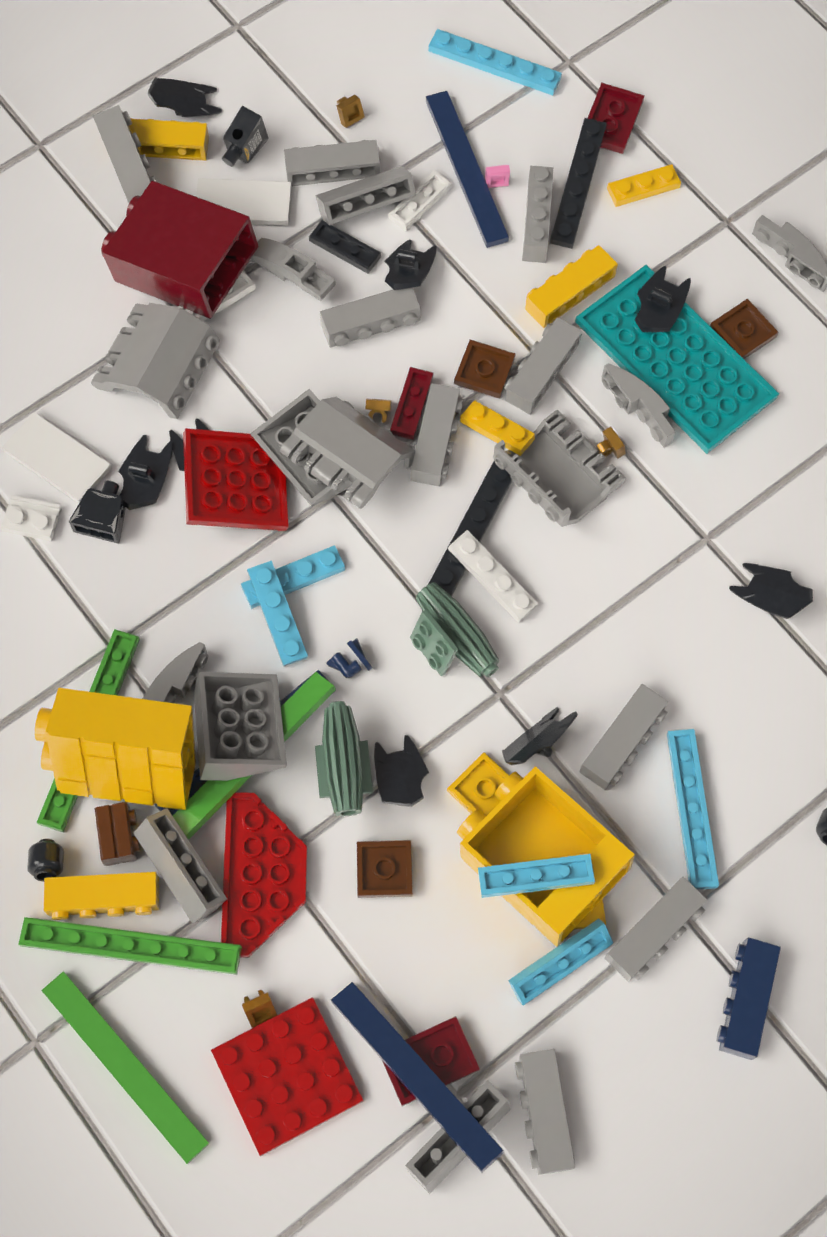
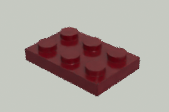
[588,82,645,154]
[381,1016,480,1106]

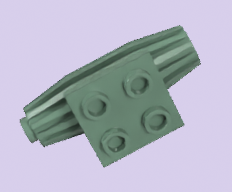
[410,582,500,678]
[315,701,373,817]

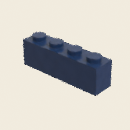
[716,937,781,1060]

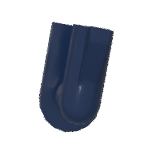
[326,638,373,678]

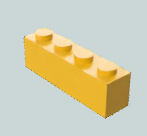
[129,118,209,161]
[525,245,618,328]
[44,872,159,920]

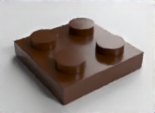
[710,298,779,359]
[454,339,516,399]
[357,840,413,898]

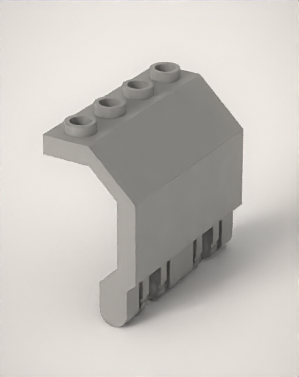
[91,303,220,419]
[280,397,415,509]
[493,410,626,527]

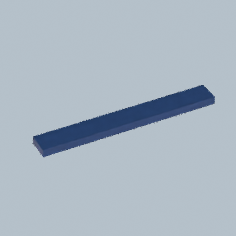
[426,91,509,248]
[331,982,504,1173]

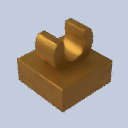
[336,95,365,128]
[365,398,391,423]
[597,426,626,459]
[242,990,277,1028]

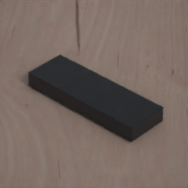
[309,220,381,274]

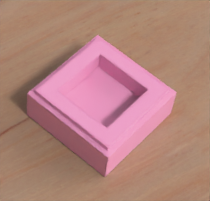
[485,165,510,188]

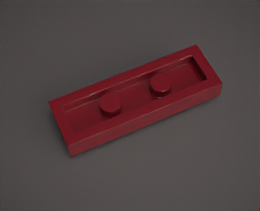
[390,367,434,440]

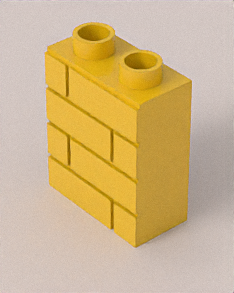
[35,688,196,810]
[457,766,635,947]

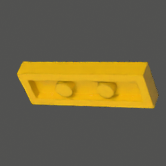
[607,164,681,207]
[460,400,535,456]

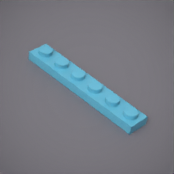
[428,29,562,96]
[667,729,719,890]

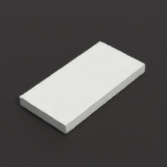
[196,178,291,226]
[2,412,112,503]

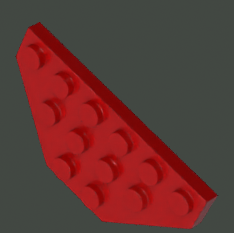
[221,793,307,957]

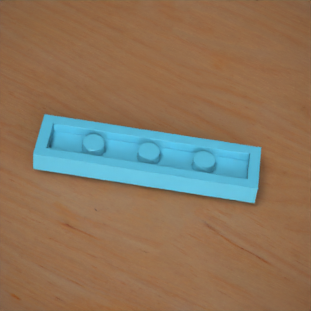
[241,545,345,609]
[247,560,308,667]
[478,854,595,898]
[508,919,613,1005]

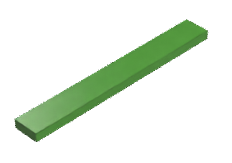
[36,629,140,833]
[173,672,336,840]
[18,917,242,975]
[41,971,210,1164]

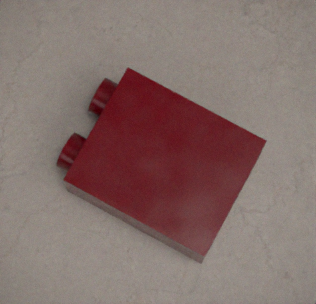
[101,181,259,319]

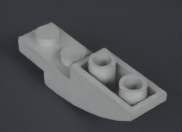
[752,215,827,292]
[251,237,336,301]
[601,363,676,448]
[142,642,208,703]

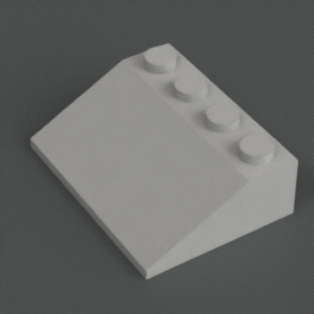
[250,389,353,507]
[194,672,287,781]

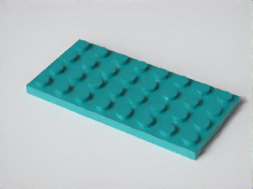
[575,265,779,454]

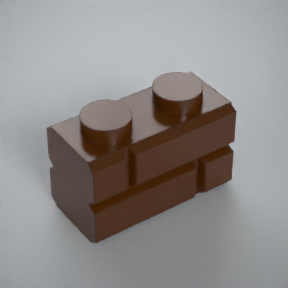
[94,802,141,866]

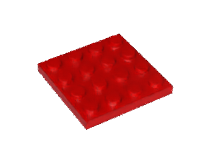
[183,428,289,531]
[211,997,364,1157]

